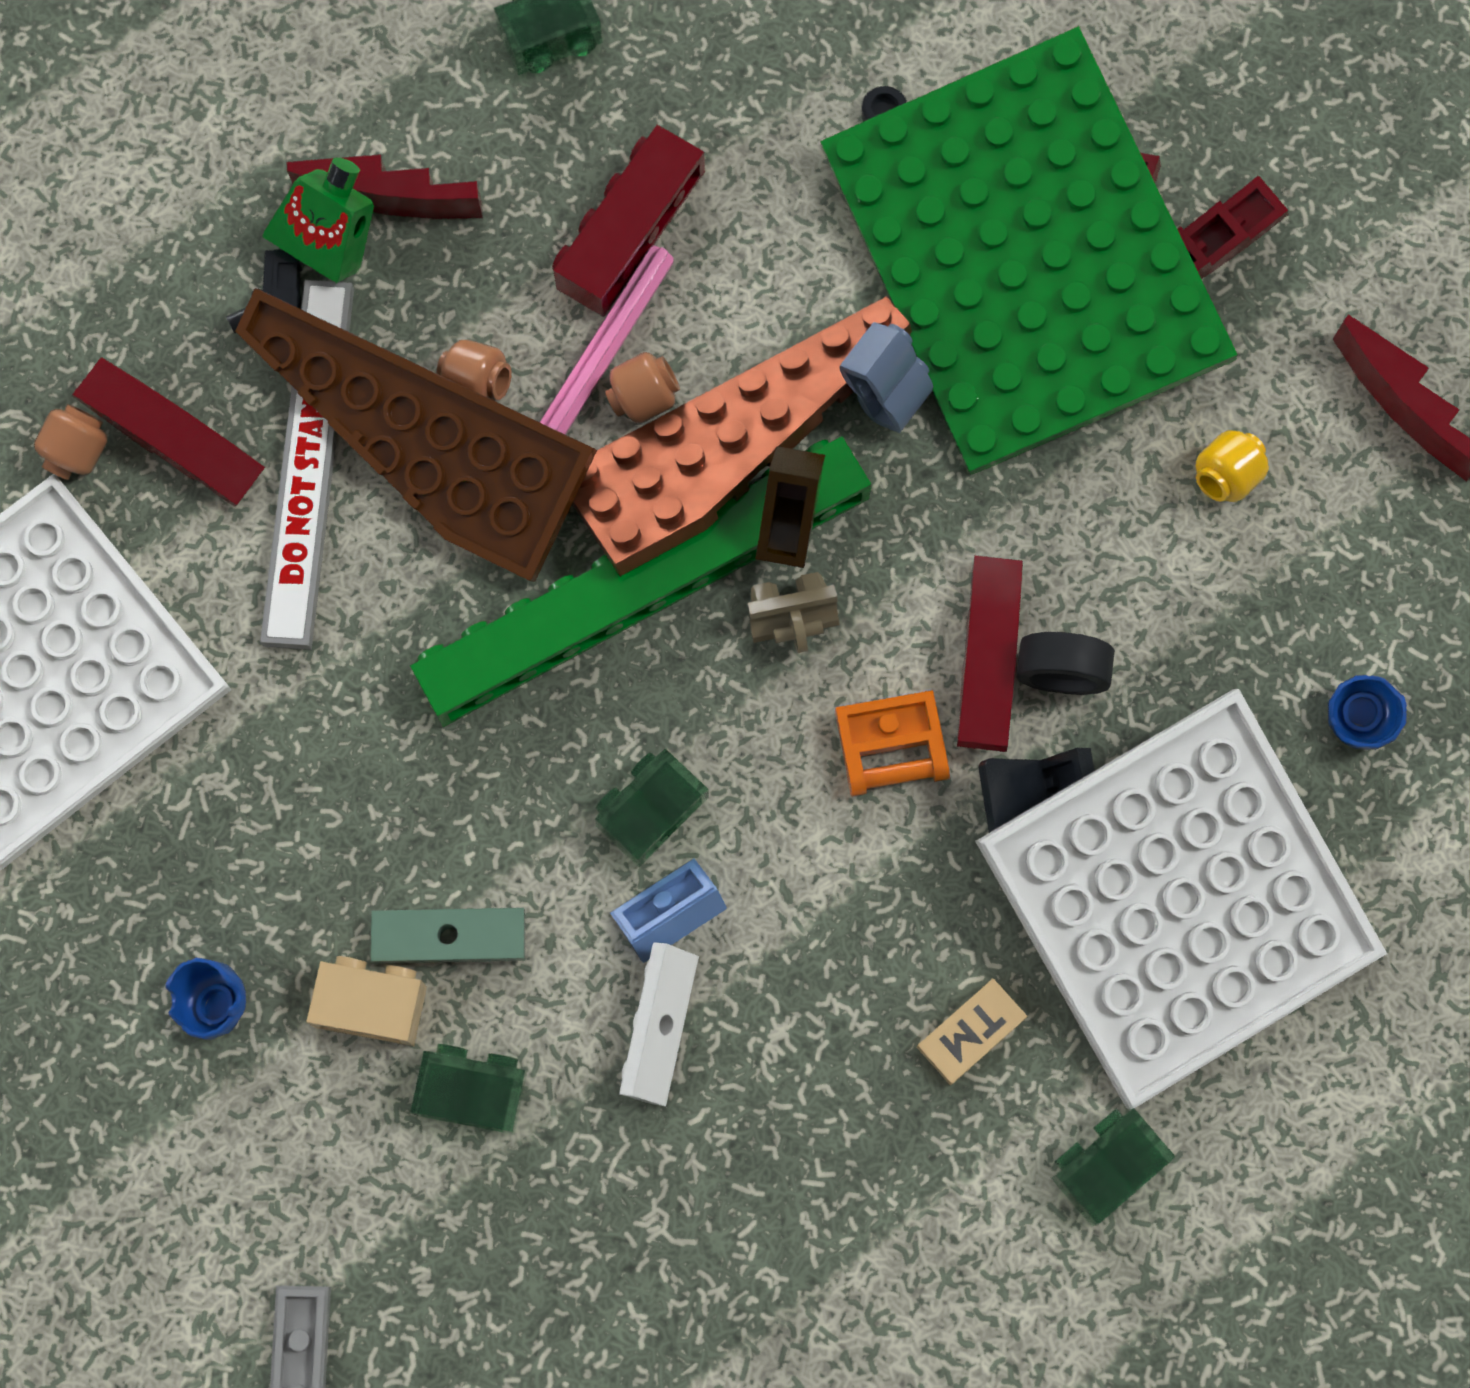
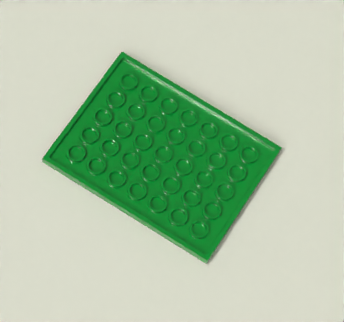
[820,26,1238,475]

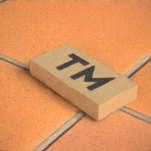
[917,978,1028,1086]

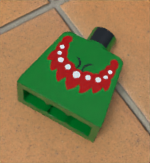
[262,157,374,283]

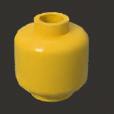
[1195,430,1269,502]

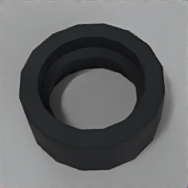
[1016,632,1115,695]

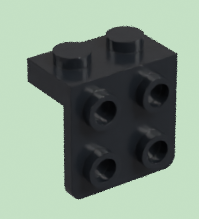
[978,748,1095,833]

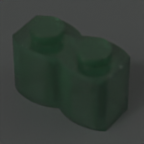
[595,749,709,867]
[410,1044,527,1135]
[1051,1108,1176,1227]

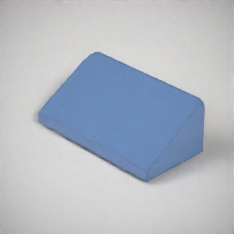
[610,859,727,963]

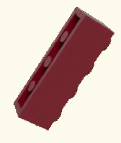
[552,124,705,317]

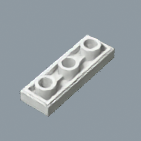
[619,942,699,1106]

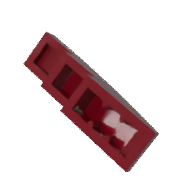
[287,154,483,219]
[1177,175,1289,279]
[1333,314,1470,482]
[72,357,265,507]
[957,555,1023,752]

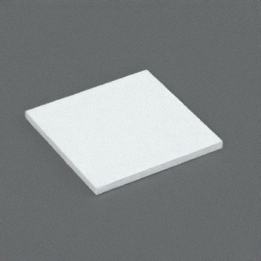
[0,474,232,871]
[975,689,1387,1110]

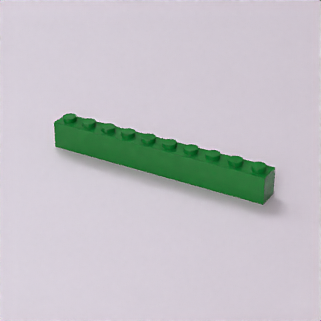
[410,436,872,727]

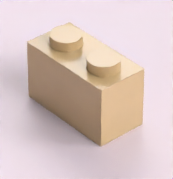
[306,956,427,1046]

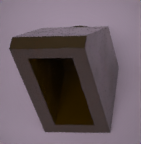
[756,446,825,568]

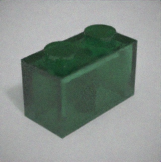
[494,0,603,76]

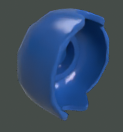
[1328,675,1406,750]
[165,958,246,1040]

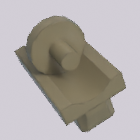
[747,572,839,653]

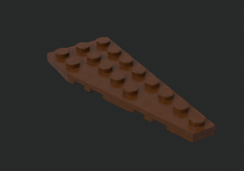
[235,288,597,582]

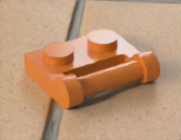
[835,690,950,797]

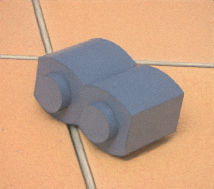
[840,322,933,433]

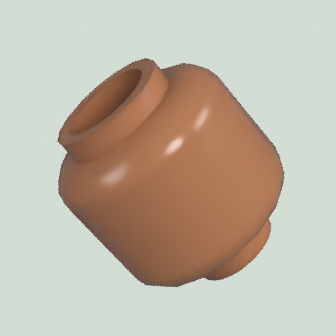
[437,340,512,401]
[605,352,680,424]
[34,404,108,480]

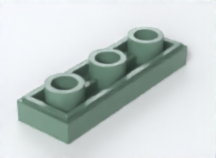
[371,908,525,964]

